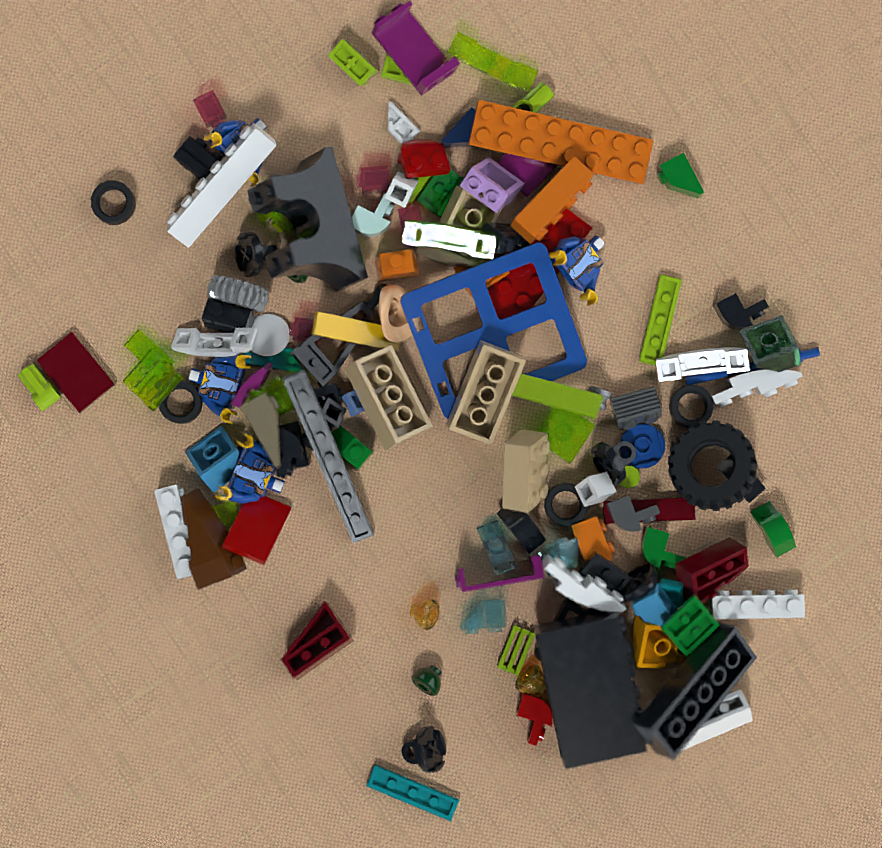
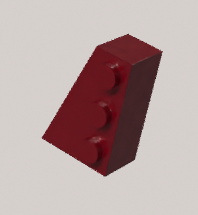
[675,537,749,604]
[281,601,354,680]

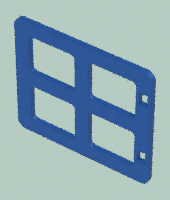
[400,242,587,419]

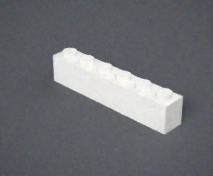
[166,122,277,248]

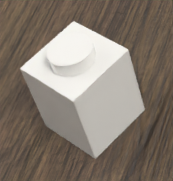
[385,171,419,208]
[575,472,617,507]

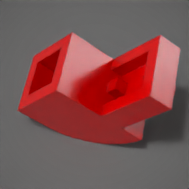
[516,692,553,746]

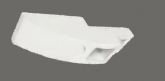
[711,369,803,408]
[542,554,626,612]

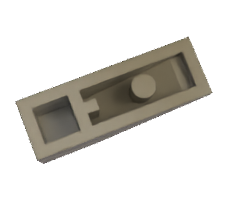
[416,223,490,269]
[241,393,281,468]

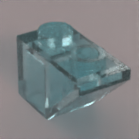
[476,520,517,576]
[538,536,578,578]
[460,599,506,634]

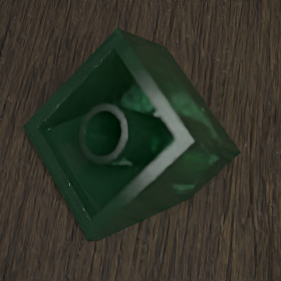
[739,315,801,372]

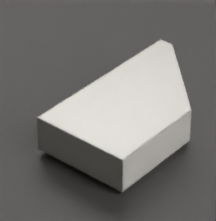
[388,101,420,145]

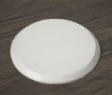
[251,314,290,356]

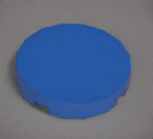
[620,424,665,469]

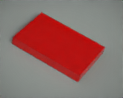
[222,496,292,566]

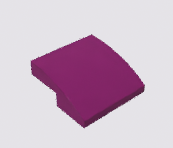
[498,154,557,197]
[232,362,273,408]

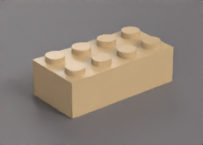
[446,340,526,445]
[344,345,432,450]

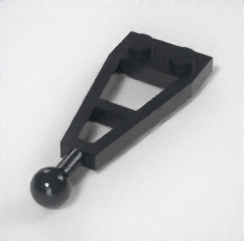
[290,284,387,387]
[534,551,632,661]

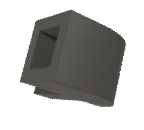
[606,496,660,532]

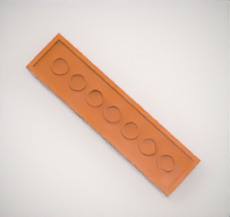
[468,100,654,184]

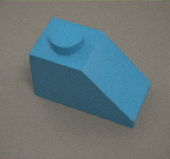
[632,582,678,626]

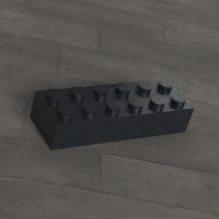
[633,622,757,760]

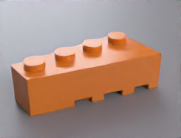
[510,156,595,244]

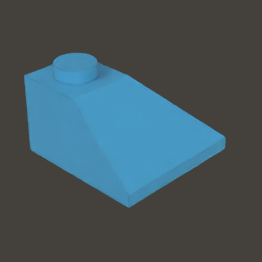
[185,425,239,493]

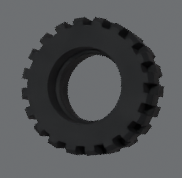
[668,420,758,511]

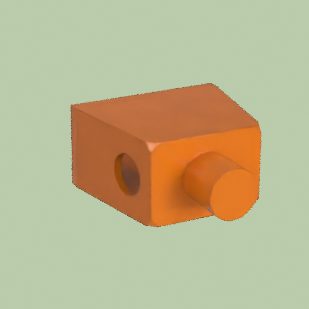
[375,249,420,282]

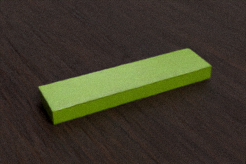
[638,274,682,367]
[512,374,603,419]

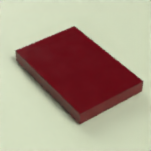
[36,332,115,413]

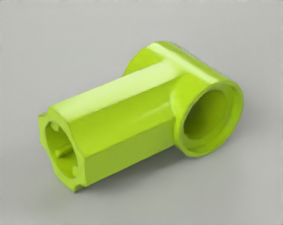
[514,81,555,113]
[17,364,62,411]

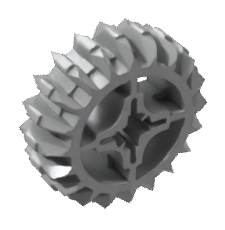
[207,275,269,312]

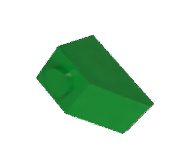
[656,153,705,198]
[332,425,373,470]

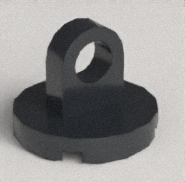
[235,231,278,277]
[591,441,636,485]
[618,564,659,602]
[401,726,446,773]

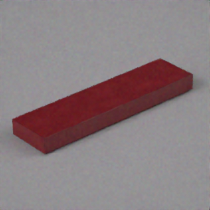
[603,498,696,524]

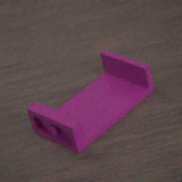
[372,1,460,96]
[454,555,545,592]

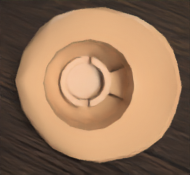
[378,284,419,343]

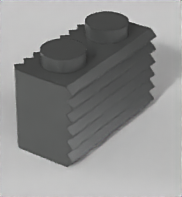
[610,386,662,430]

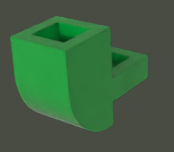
[750,501,796,558]
[641,527,686,569]

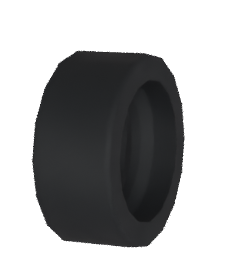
[91,180,135,225]
[158,380,203,424]
[669,385,714,428]
[544,483,587,526]

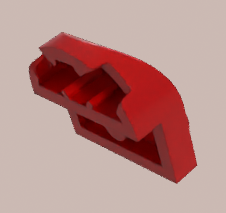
[398,139,451,179]

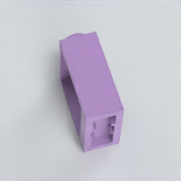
[460,157,525,213]

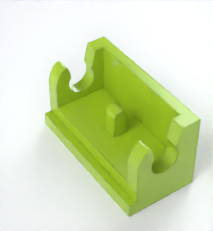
[328,39,379,86]

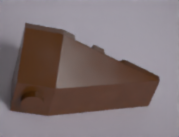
[180,488,247,590]

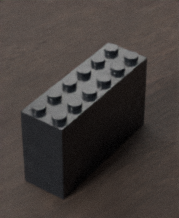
[533,611,648,769]

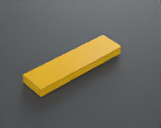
[312,312,399,352]

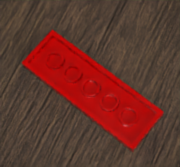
[475,208,593,336]

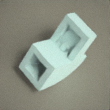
[352,194,395,237]

